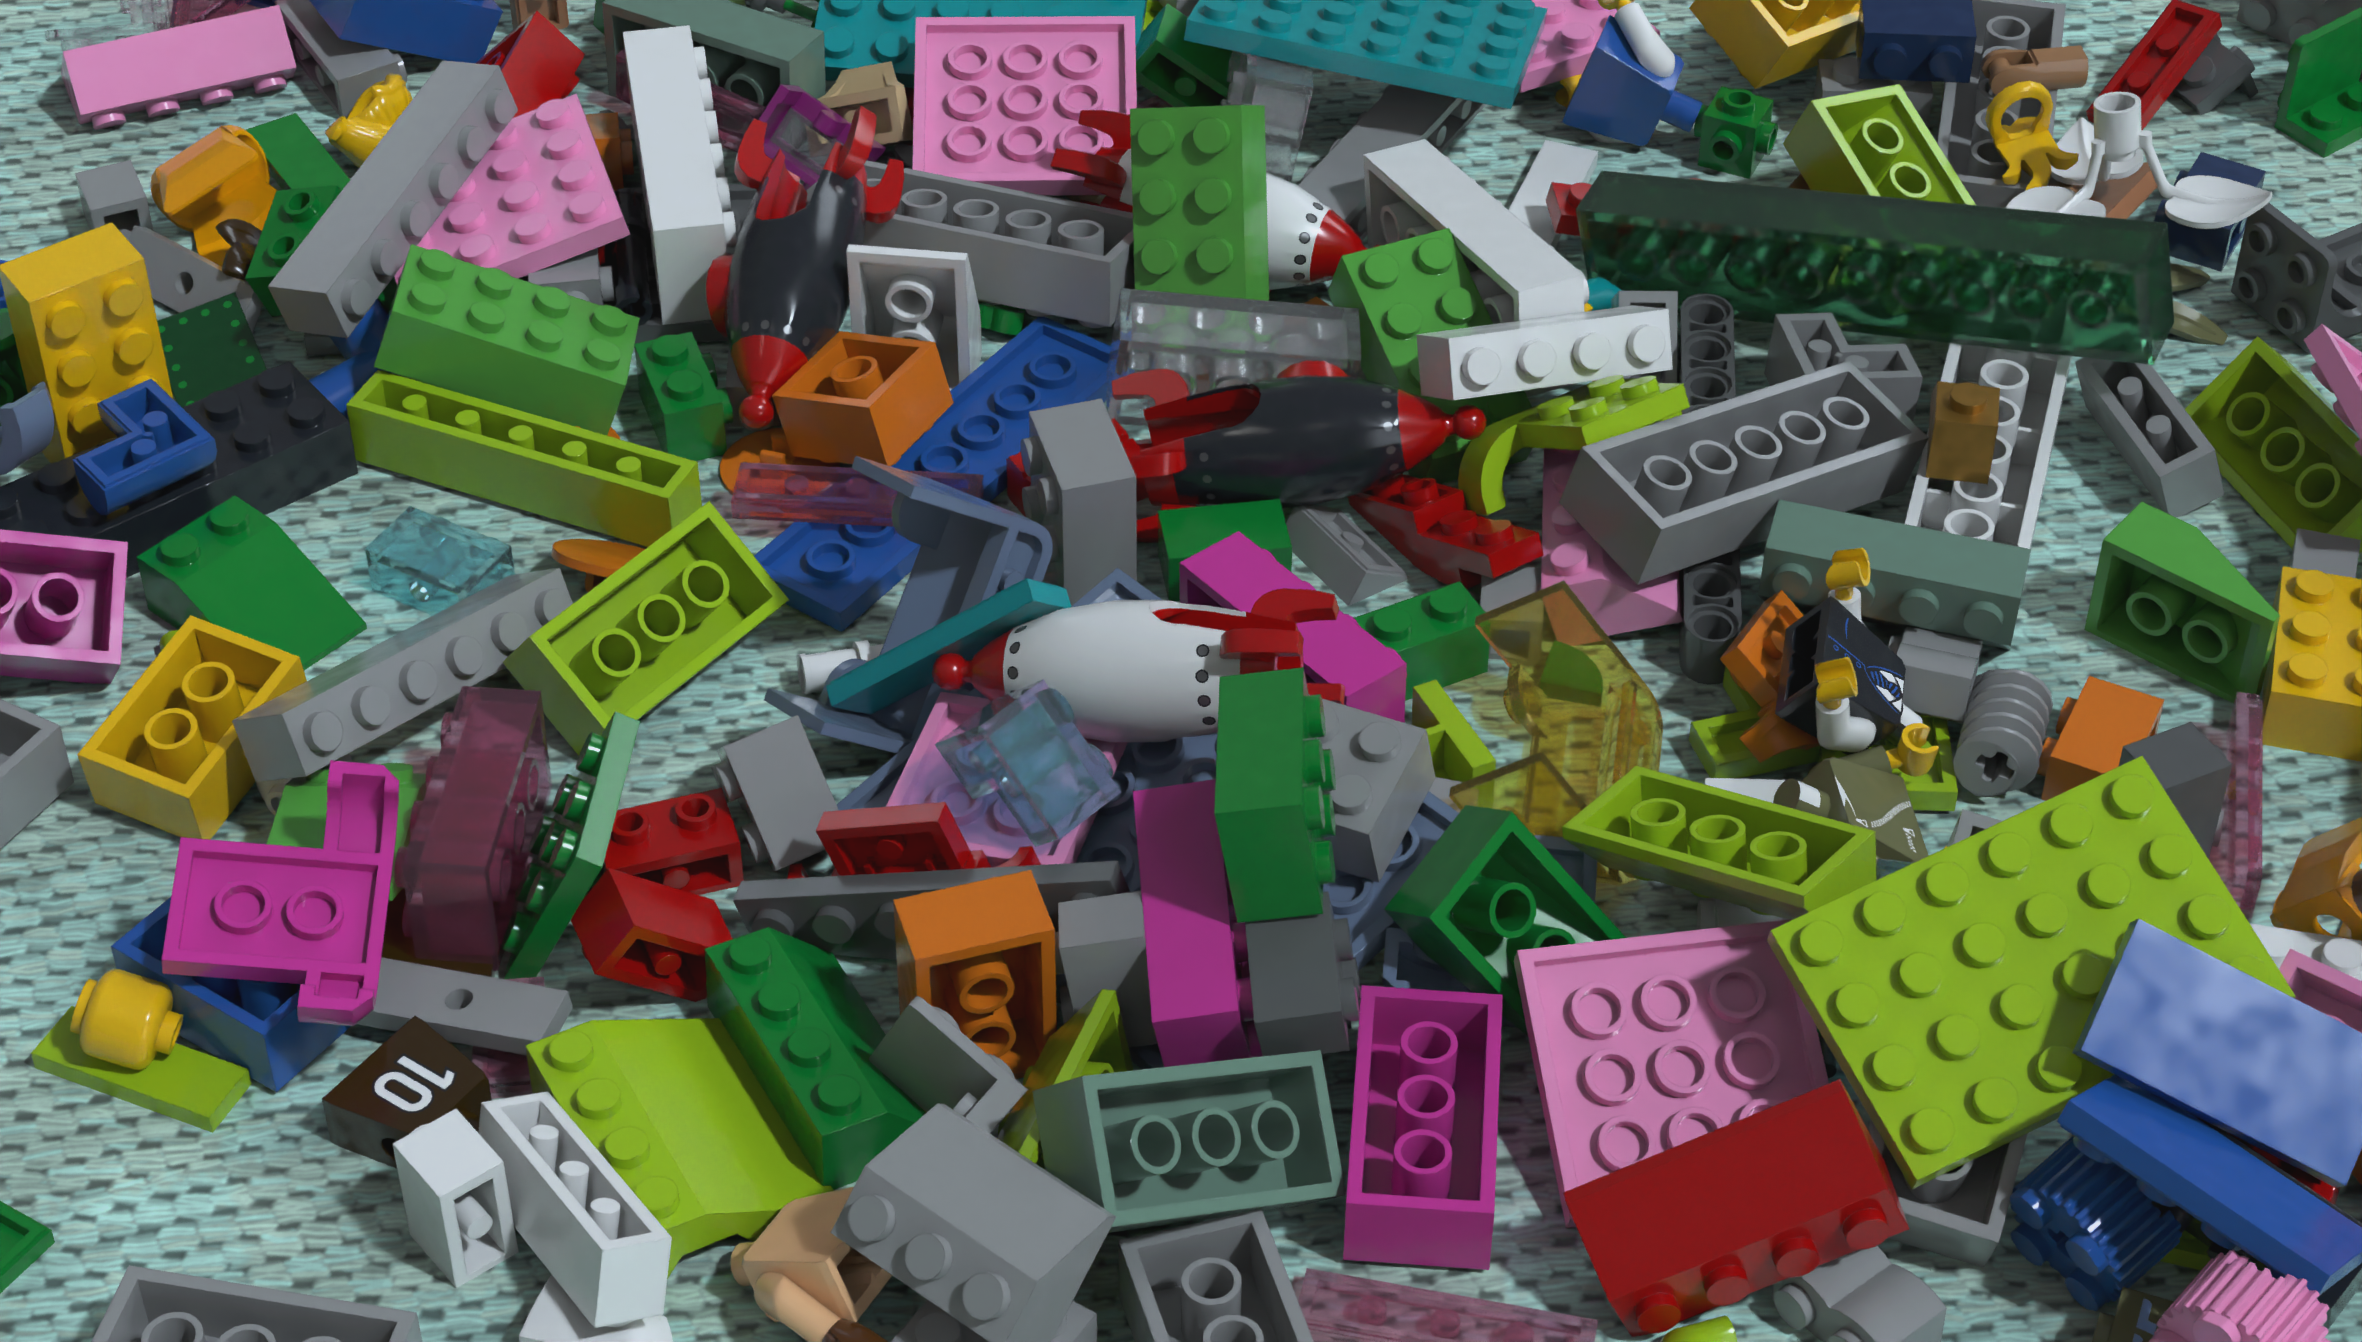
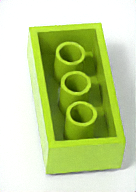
[503,501,789,756]

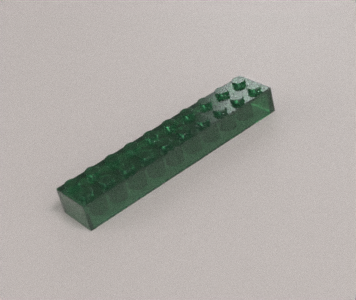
[1576,171,2174,365]

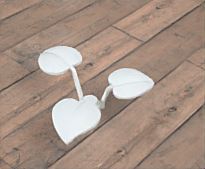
[2004,92,2272,240]

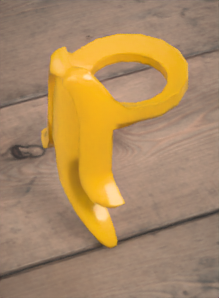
[1985,81,2079,191]

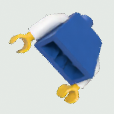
[1555,0,1703,146]

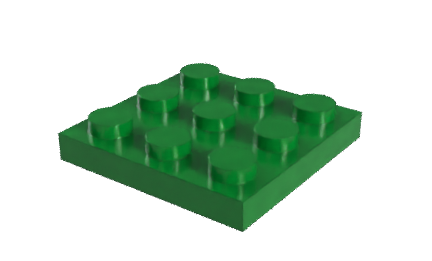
[501,711,640,984]

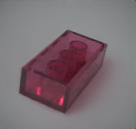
[395,686,552,971]

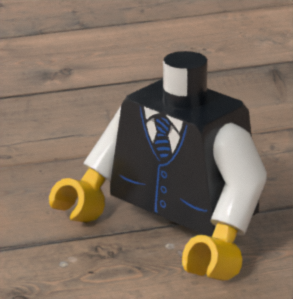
[1775,548,1923,755]

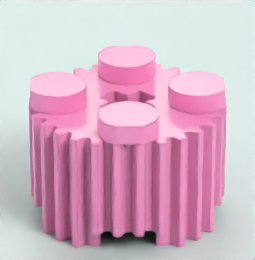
[2149,1250,2331,1342]

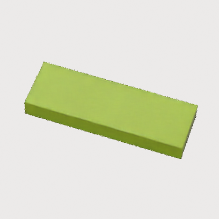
[31,1006,252,1133]

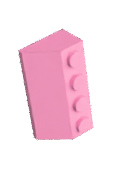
[61,5,297,130]
[1541,448,1682,642]

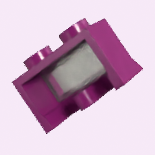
[759,84,886,190]

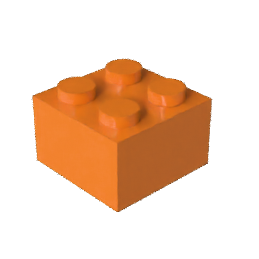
[772,331,954,466]

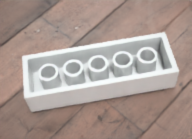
[623,25,737,325]
[1363,139,1589,397]

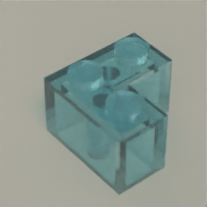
[934,679,1121,847]

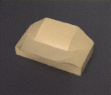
[806,61,913,157]

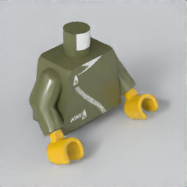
[1773,723,1947,880]

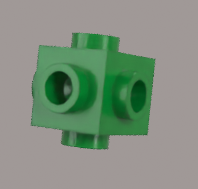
[1694,86,1778,179]

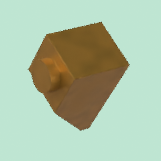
[1926,381,2000,484]

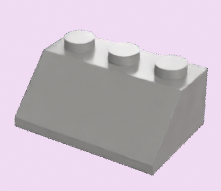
[831,1103,1116,1342]

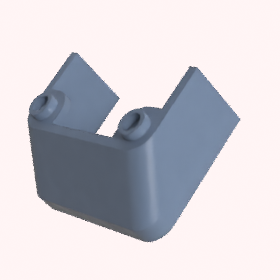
[764,456,1053,753]

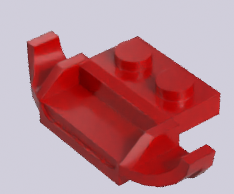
[787,802,1041,879]

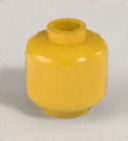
[70,969,183,1070]

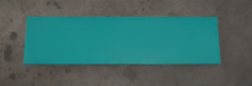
[826,578,1071,714]

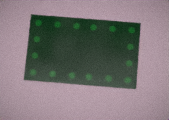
[157,292,267,408]

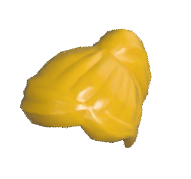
[325,73,412,168]

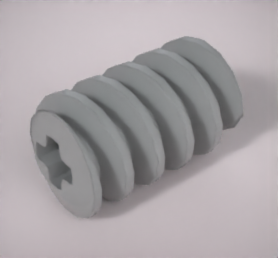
[1953,669,2053,797]

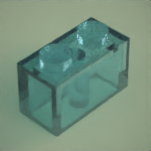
[365,506,515,616]

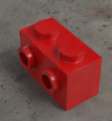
[600,788,744,895]
[571,868,733,1002]

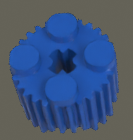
[2010,1136,2182,1311]

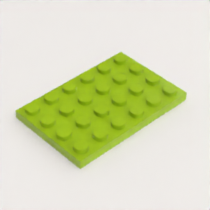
[1767,755,2296,1189]

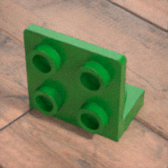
[2274,7,2362,158]

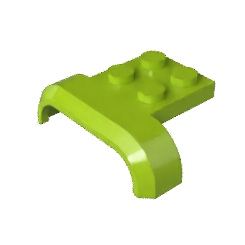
[1458,375,1690,515]

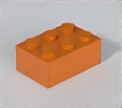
[893,870,1057,1079]

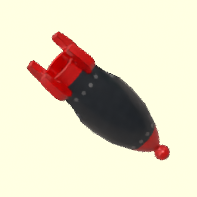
[706,105,904,429]
[1111,360,1487,543]

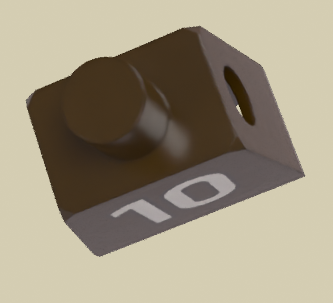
[322,1016,492,1169]

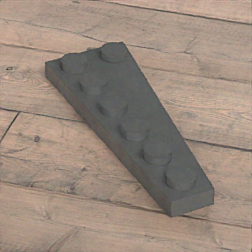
[733,861,1130,960]

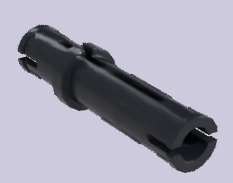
[606,188,653,326]

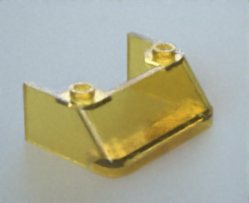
[1449,581,1663,886]

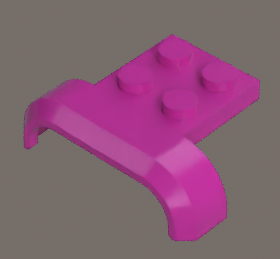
[162,760,399,1026]

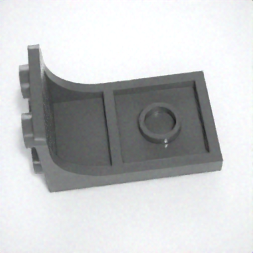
[2231,203,2362,353]

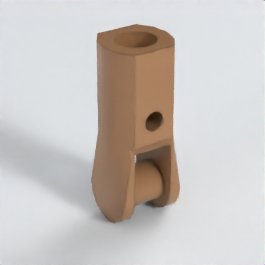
[1981,45,2088,95]

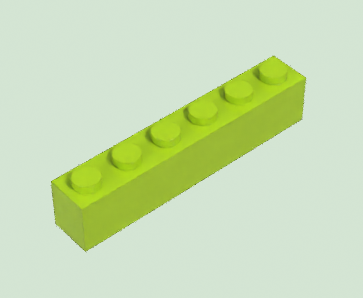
[346,370,702,547]

